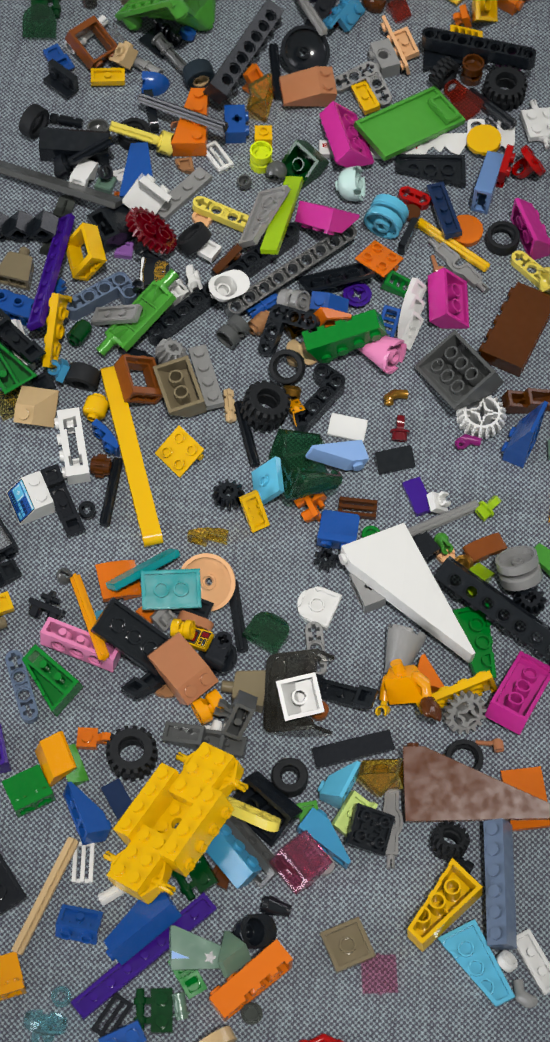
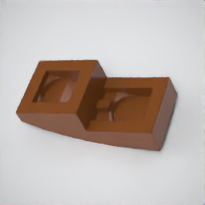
[462,532,508,563]

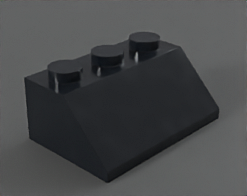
[232,770,303,848]

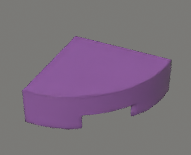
[114,241,135,260]

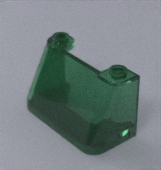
[268,429,342,500]

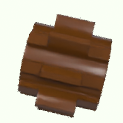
[90,454,112,478]

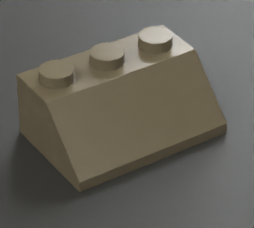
[153,355,207,418]

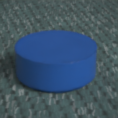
[179,26,196,41]

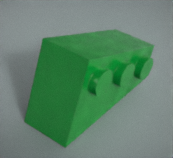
[22,644,83,717]

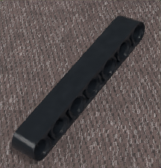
[422,27,536,70]

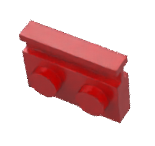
[496,144,516,188]

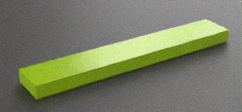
[260,176,304,255]

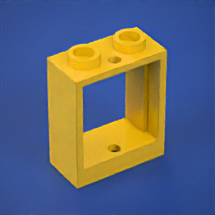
[66,223,107,281]

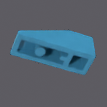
[296,807,351,869]

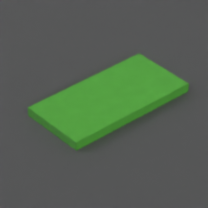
[354,86,466,161]

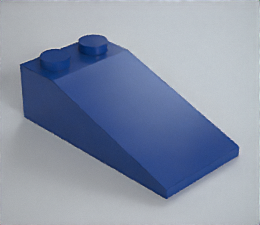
[501,401,548,468]

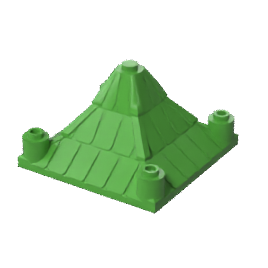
[115,0,216,32]

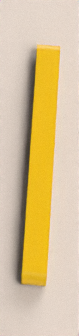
[100,366,164,547]

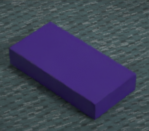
[402,476,431,517]

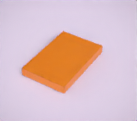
[500,766,550,832]

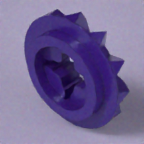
[343,282,372,308]

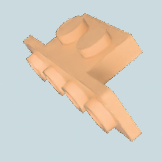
[380,15,420,75]

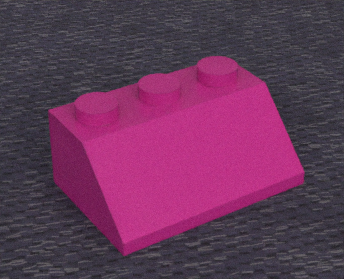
[510,198,550,260]
[295,200,360,235]
[427,268,469,329]

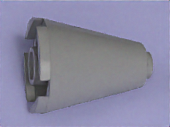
[384,624,427,674]

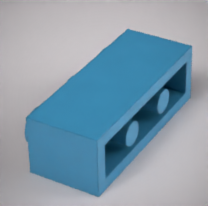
[206,824,262,889]

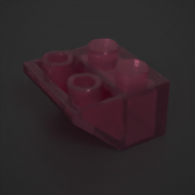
[270,830,333,894]

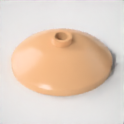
[181,553,236,612]

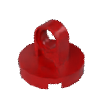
[511,145,546,179]

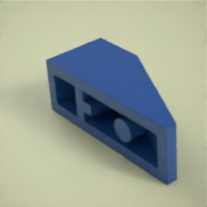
[63,782,111,845]

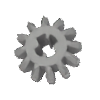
[155,337,186,363]

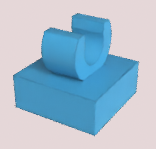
[47,358,70,383]

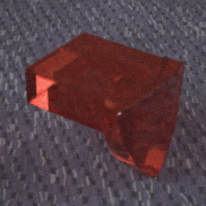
[387,0,412,23]

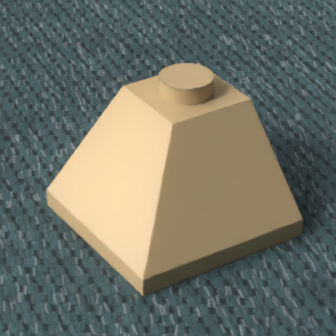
[13,386,59,428]

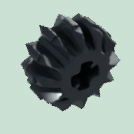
[212,479,245,512]
[513,586,546,616]

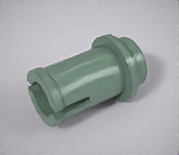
[171,992,190,1021]

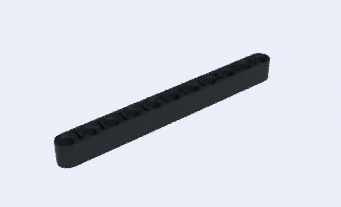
[147,222,300,346]

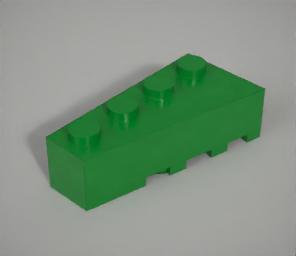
[302,309,387,363]

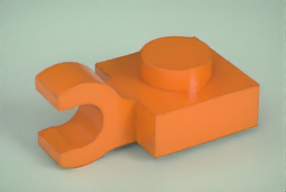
[76,727,111,750]

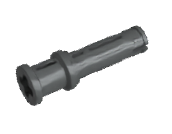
[151,33,186,75]

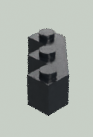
[0,210,59,242]

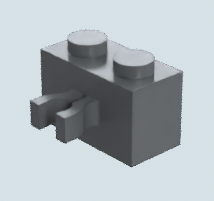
[213,690,258,741]

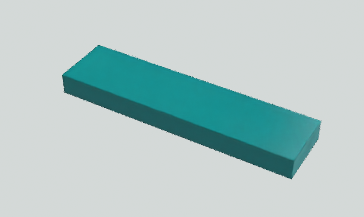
[106,548,180,591]

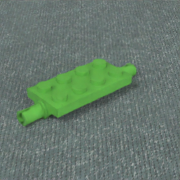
[96,269,179,357]

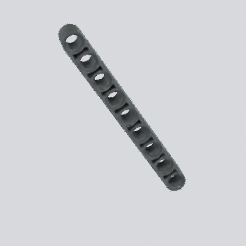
[224,225,357,318]

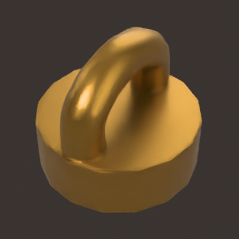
[283,385,301,402]
[455,554,474,569]

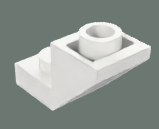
[69,159,99,187]

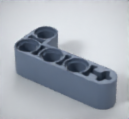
[66,272,138,320]

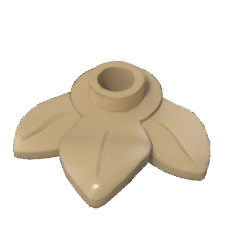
[286,339,318,367]

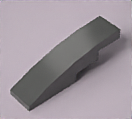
[162,721,248,759]

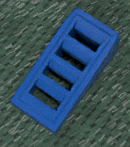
[381,305,401,337]

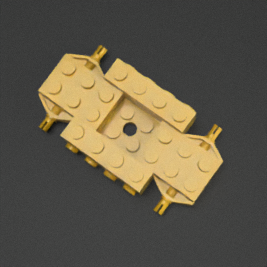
[103,741,248,905]

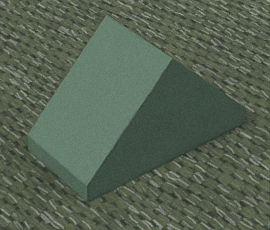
[218,931,251,978]

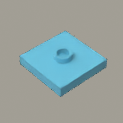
[251,456,284,505]

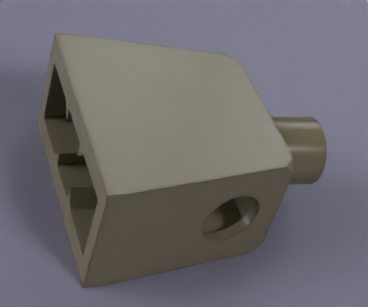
[0,247,34,291]
[221,670,268,713]

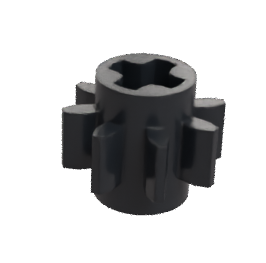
[314,547,338,572]

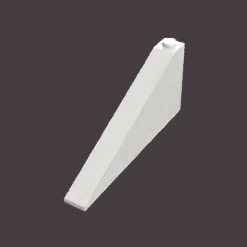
[339,523,475,663]

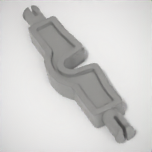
[428,237,489,294]
[383,777,403,869]

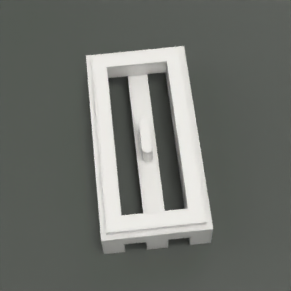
[206,140,234,174]
[72,842,95,884]

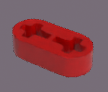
[398,186,430,211]

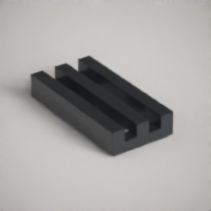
[91,993,134,1037]

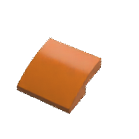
[95,560,142,602]

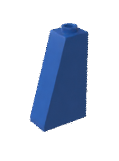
[120,142,153,205]
[104,891,182,965]

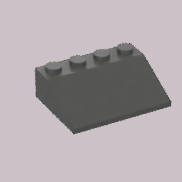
[414,330,504,411]

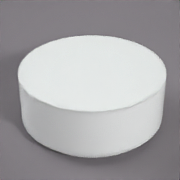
[497,950,518,973]

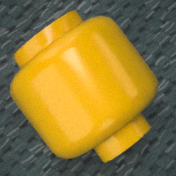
[82,393,109,422]

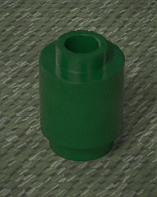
[66,319,92,346]

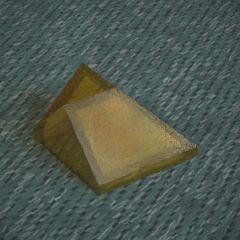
[246,73,274,123]
[358,758,403,797]

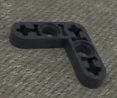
[258,304,320,357]

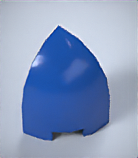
[141,71,170,96]

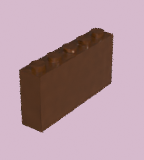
[478,282,550,377]

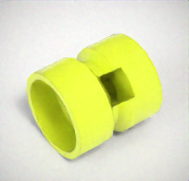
[250,141,272,174]

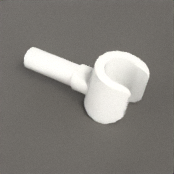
[201,720,222,731]

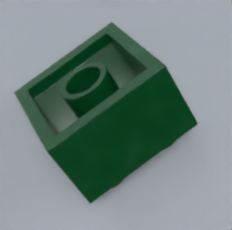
[281,139,329,189]

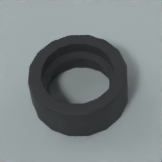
[19,104,49,139]
[117,118,150,151]
[485,221,520,256]
[177,222,211,255]
[269,349,306,385]
[445,739,484,771]

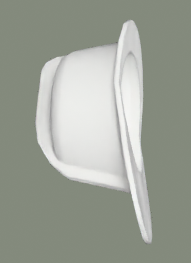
[208,269,250,302]

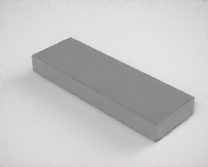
[91,304,143,326]

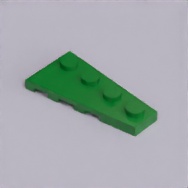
[452,603,496,680]

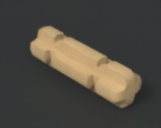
[223,388,236,423]

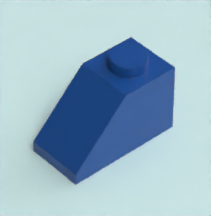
[310,291,349,313]

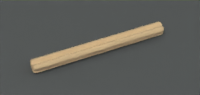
[12,837,79,955]

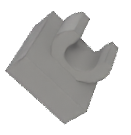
[149,610,177,632]

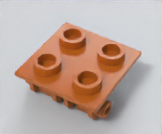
[355,240,404,277]

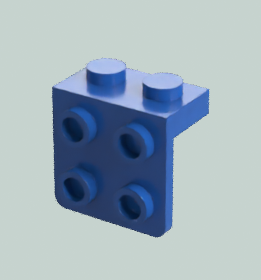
[317,510,360,550]

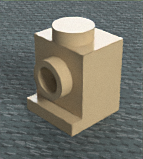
[108,41,139,70]

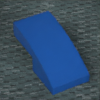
[43,43,75,71]

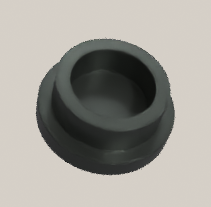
[241,1002,263,1025]

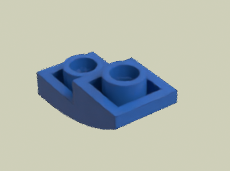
[92,419,120,457]

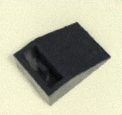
[86,205,137,253]

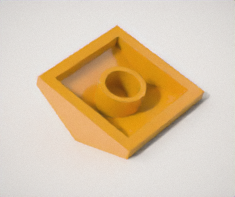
[35,731,77,787]

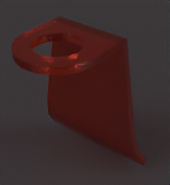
[444,79,484,120]

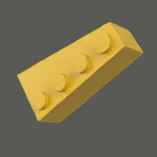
[407,858,483,952]

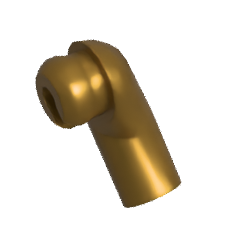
[383,389,408,406]

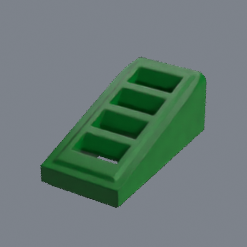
[380,270,411,298]

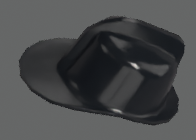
[231,914,277,949]

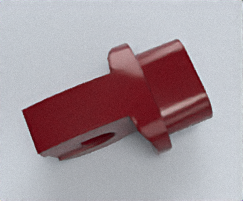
[390,415,410,442]

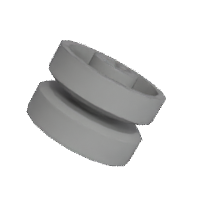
[495,546,543,591]

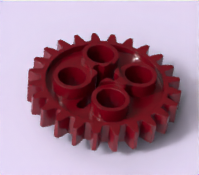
[125,207,177,255]

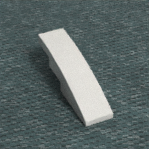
[397,278,427,351]

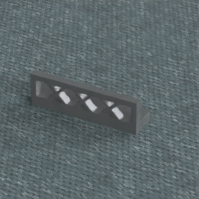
[224,816,285,889]

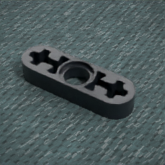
[143,89,159,133]

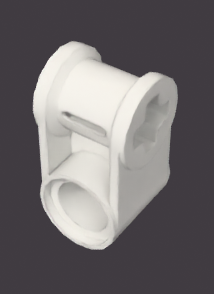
[165,279,193,312]

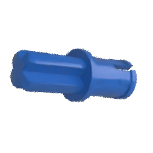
[246,293,278,319]

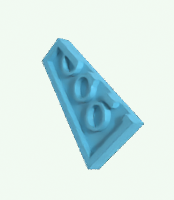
[437,919,515,1008]

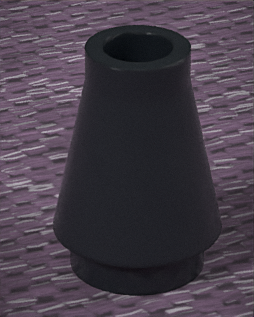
[259,894,292,917]

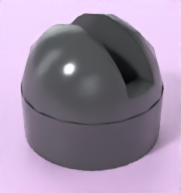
[237,174,252,190]
[56,568,72,585]

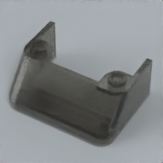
[263,649,334,737]

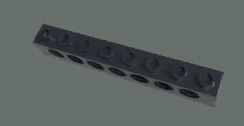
[203,0,284,105]
[434,556,550,663]

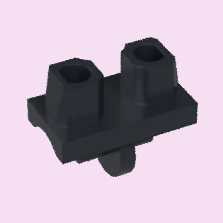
[28,590,66,621]

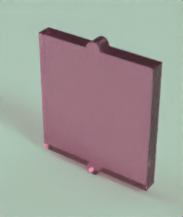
[361,953,398,996]

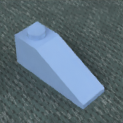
[305,440,369,471]

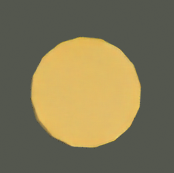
[467,124,501,156]

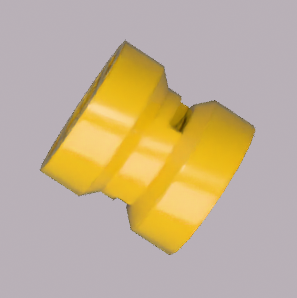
[170,619,196,640]

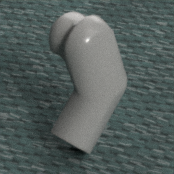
[512,979,538,1008]

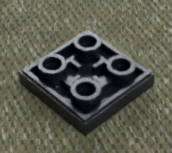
[345,803,395,857]

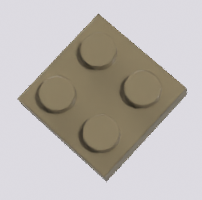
[320,916,376,974]

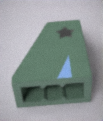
[169,925,221,971]

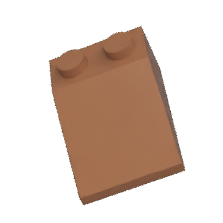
[279,66,337,107]
[147,632,219,706]

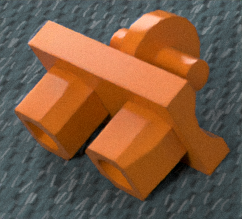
[292,486,327,523]

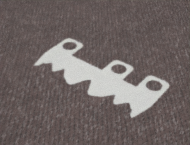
[423,119,515,155]

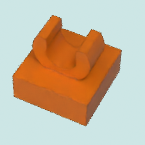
[453,4,472,28]

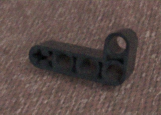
[294,363,345,434]

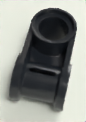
[204,631,233,672]

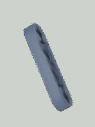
[5,650,39,724]

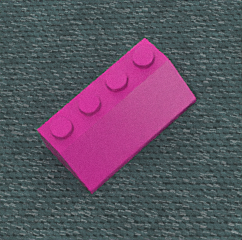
[319,101,374,168]

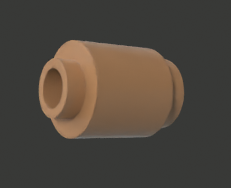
[248,310,270,336]

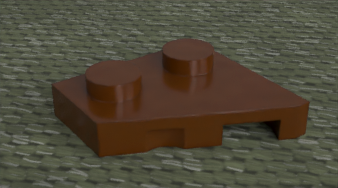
[212,242,243,274]

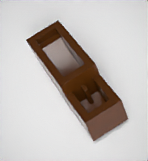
[501,388,550,414]

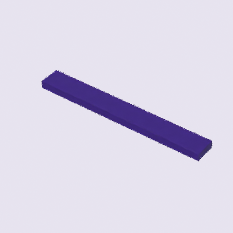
[27,213,75,331]
[70,892,217,1020]

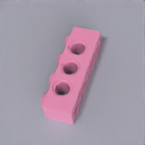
[40,617,121,672]

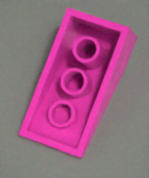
[485,651,550,735]

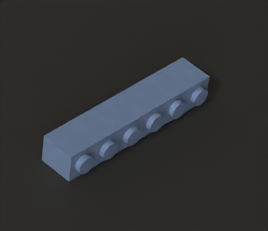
[483,818,517,951]

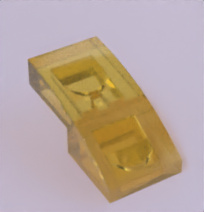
[187,527,229,547]

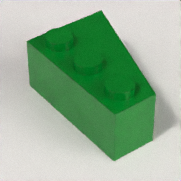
[0,342,38,394]

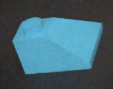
[317,761,361,810]

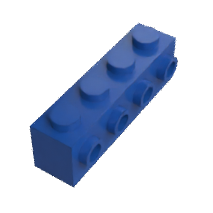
[0,289,49,331]

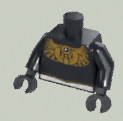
[132,242,180,295]

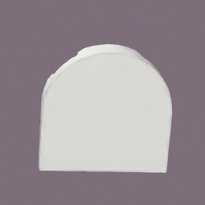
[297,586,342,631]

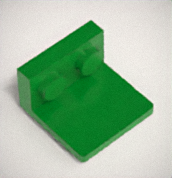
[2,764,56,818]

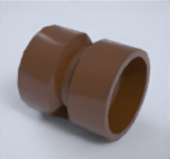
[460,54,484,87]

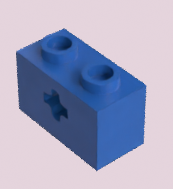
[224,104,249,144]

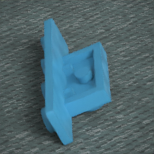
[323,0,366,32]

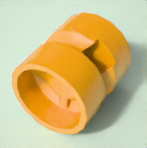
[191,689,223,725]

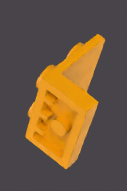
[0,952,27,1001]

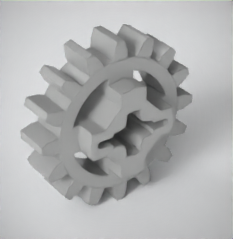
[443,690,487,734]

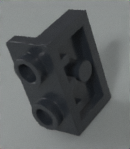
[43,59,79,99]

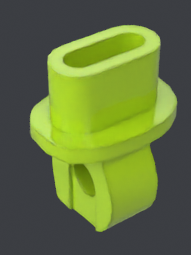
[475,495,502,521]

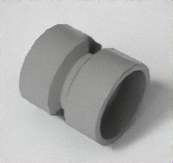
[277,288,311,314]

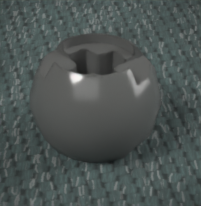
[266,161,287,183]

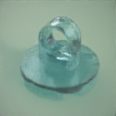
[23,1009,67,1042]

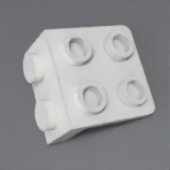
[122,173,172,215]

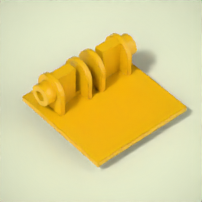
[155,425,205,478]

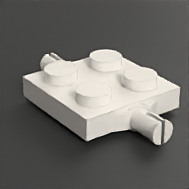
[520,99,550,150]

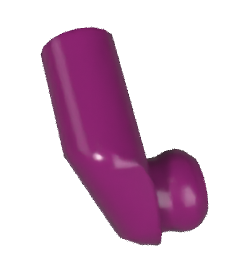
[455,434,482,450]

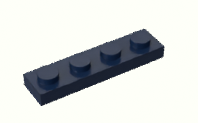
[426,182,462,239]

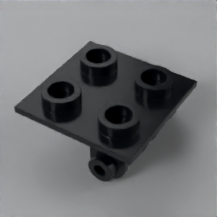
[138,18,185,59]

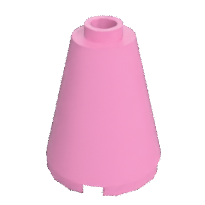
[358,336,407,374]

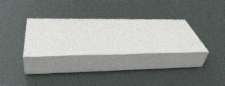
[516,929,550,996]

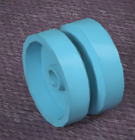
[364,194,409,239]

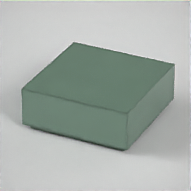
[94,174,117,194]

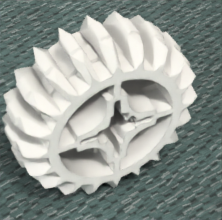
[456,395,507,440]

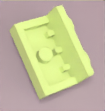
[332,790,378,837]

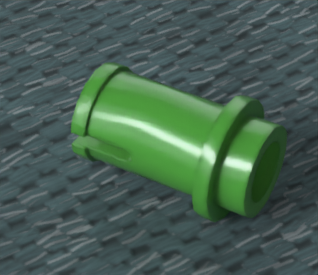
[434,533,453,554]

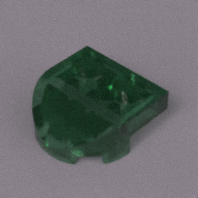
[22,4,58,39]
[242,612,289,656]

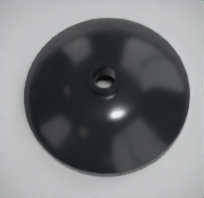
[281,25,330,73]

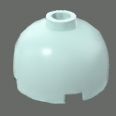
[335,166,366,201]

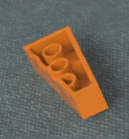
[171,88,209,156]
[209,939,293,1022]

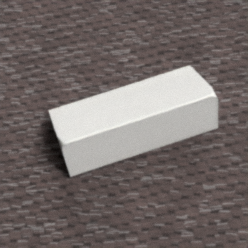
[327,413,368,443]

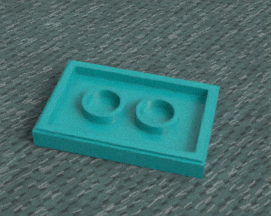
[141,569,202,611]

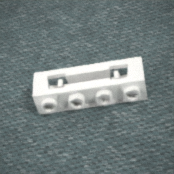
[54,407,91,485]

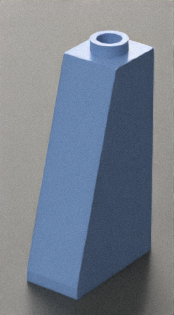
[471,151,504,214]

